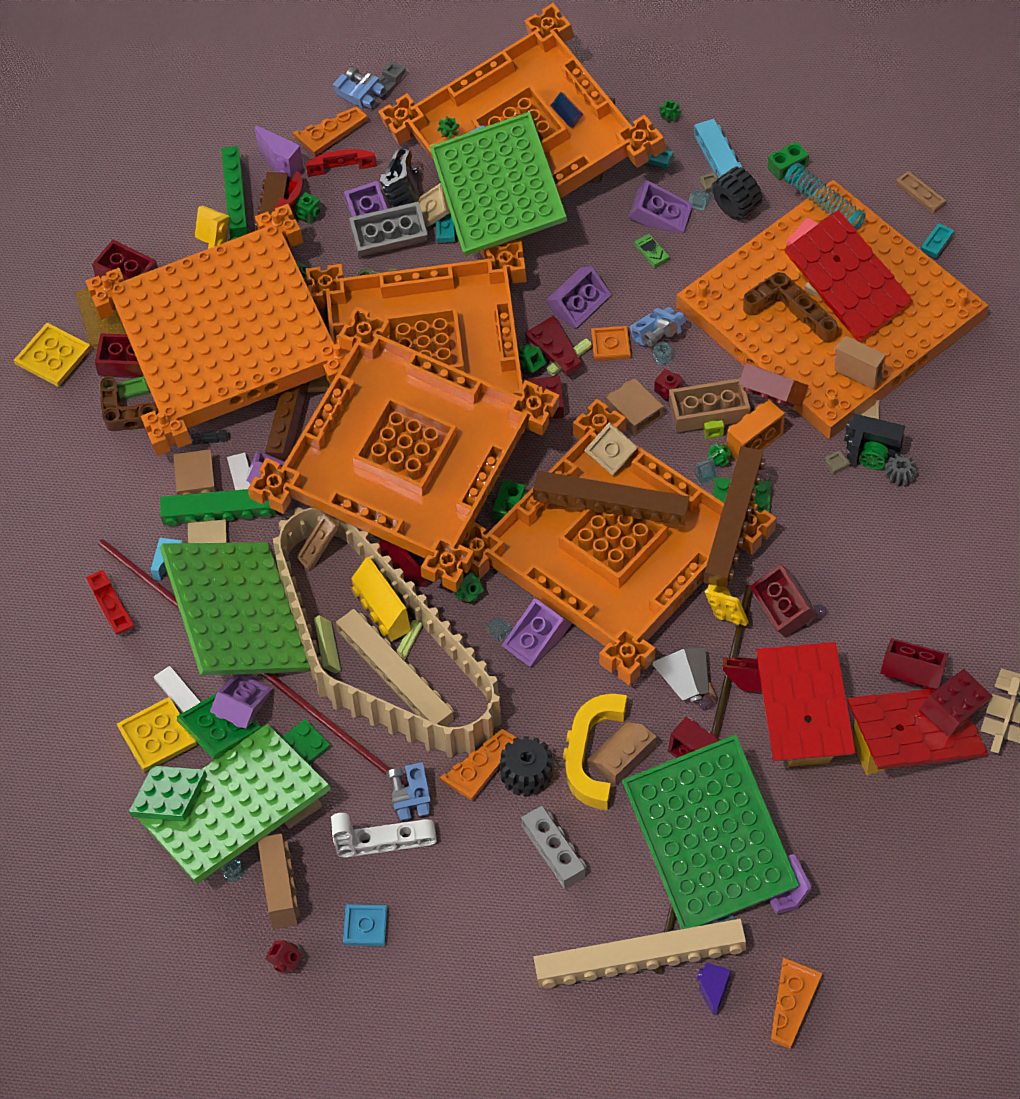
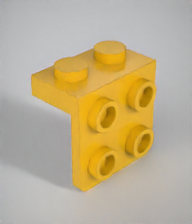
[195,205,230,249]
[705,584,749,626]

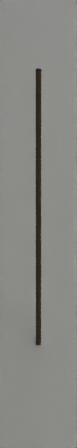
[654,585,753,974]

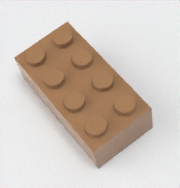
[669,378,750,433]
[258,833,300,929]

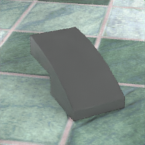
[379,61,406,97]

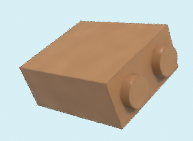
[834,336,886,389]
[606,378,663,436]
[173,449,216,495]

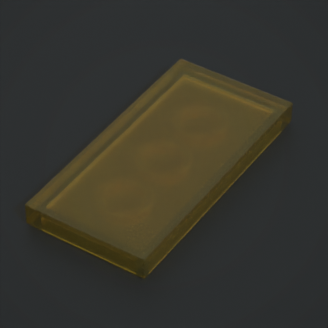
[75,288,124,350]

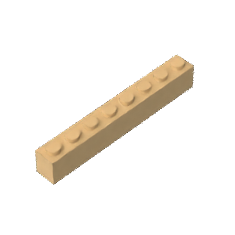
[336,609,454,727]

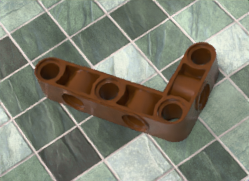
[743,272,837,342]
[100,376,159,431]

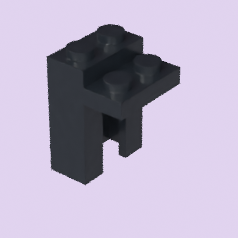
[844,413,905,468]

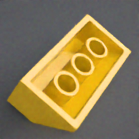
[351,557,411,642]

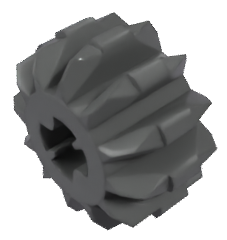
[885,454,917,486]

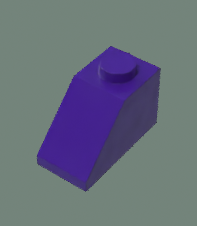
[697,962,731,1015]

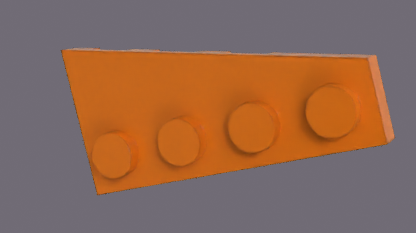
[771,958,822,1049]

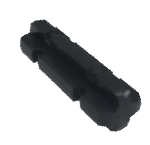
[191,430,228,445]

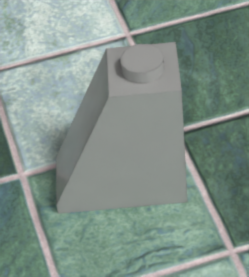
[652,648,709,703]

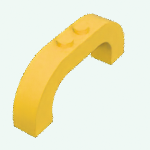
[563,694,627,810]

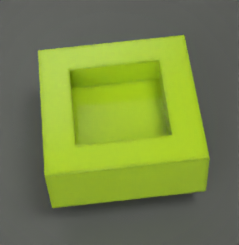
[704,420,724,440]

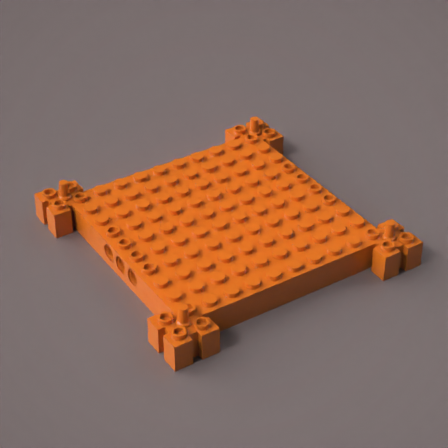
[378,3,667,259]
[85,204,350,456]
[306,240,547,433]
[248,306,559,593]
[461,399,776,686]

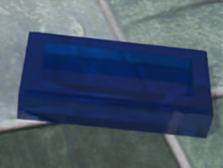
[550,92,583,128]

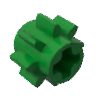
[659,100,681,122]
[437,116,460,139]
[708,443,731,467]

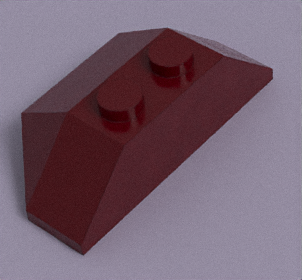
[379,538,429,587]
[723,657,762,692]

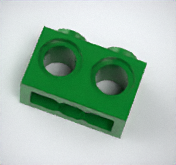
[767,141,809,181]
[493,480,527,522]

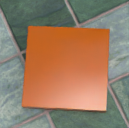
[591,326,631,362]

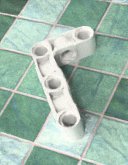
[331,813,437,858]

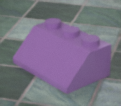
[545,266,611,328]

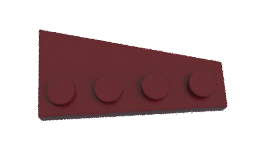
[525,315,582,376]

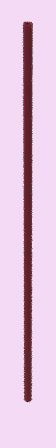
[98,539,409,788]

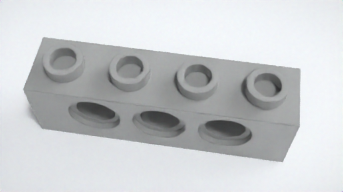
[521,806,587,889]

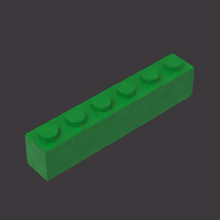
[221,146,248,239]
[160,489,276,526]

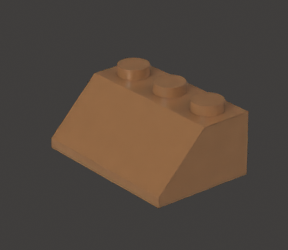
[586,722,657,787]

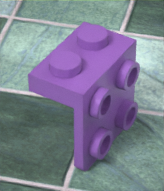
[769,854,811,914]

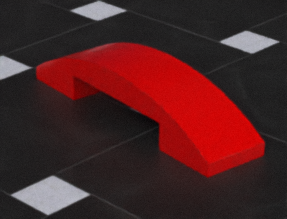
[306,149,377,177]
[274,171,302,211]
[86,569,134,635]

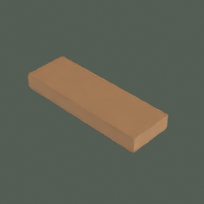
[895,171,947,214]
[296,513,340,570]

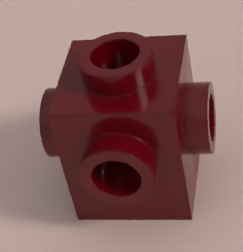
[654,368,683,400]
[265,940,303,973]

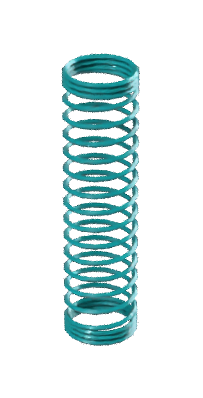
[785,163,866,230]

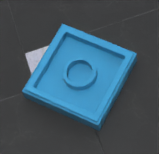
[343,904,387,946]

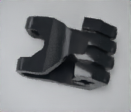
[380,147,421,207]

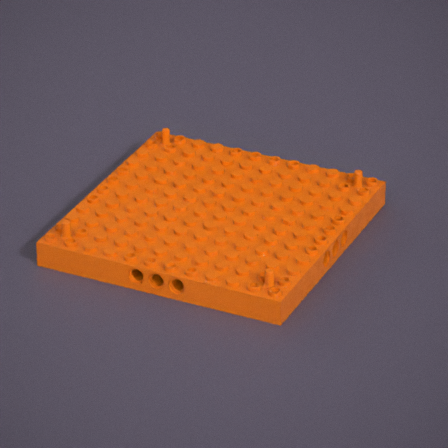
[676,180,988,440]

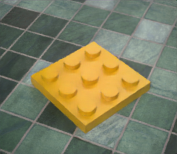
[14,323,91,387]
[117,697,197,772]

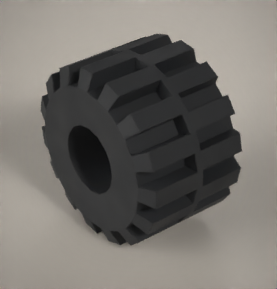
[711,166,763,220]
[500,736,553,797]

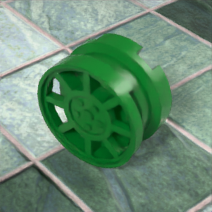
[859,442,889,470]

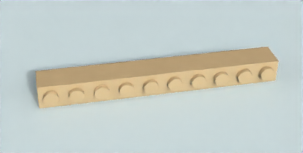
[533,919,746,988]

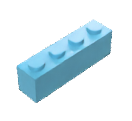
[694,119,742,178]

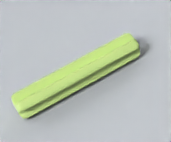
[547,339,592,376]
[397,619,423,661]

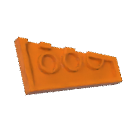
[292,106,368,156]
[439,729,517,801]

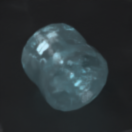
[653,342,672,365]
[221,857,243,882]

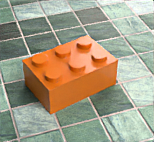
[727,400,785,461]

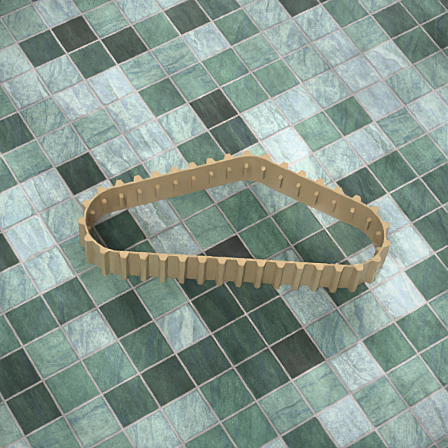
[273,507,501,758]

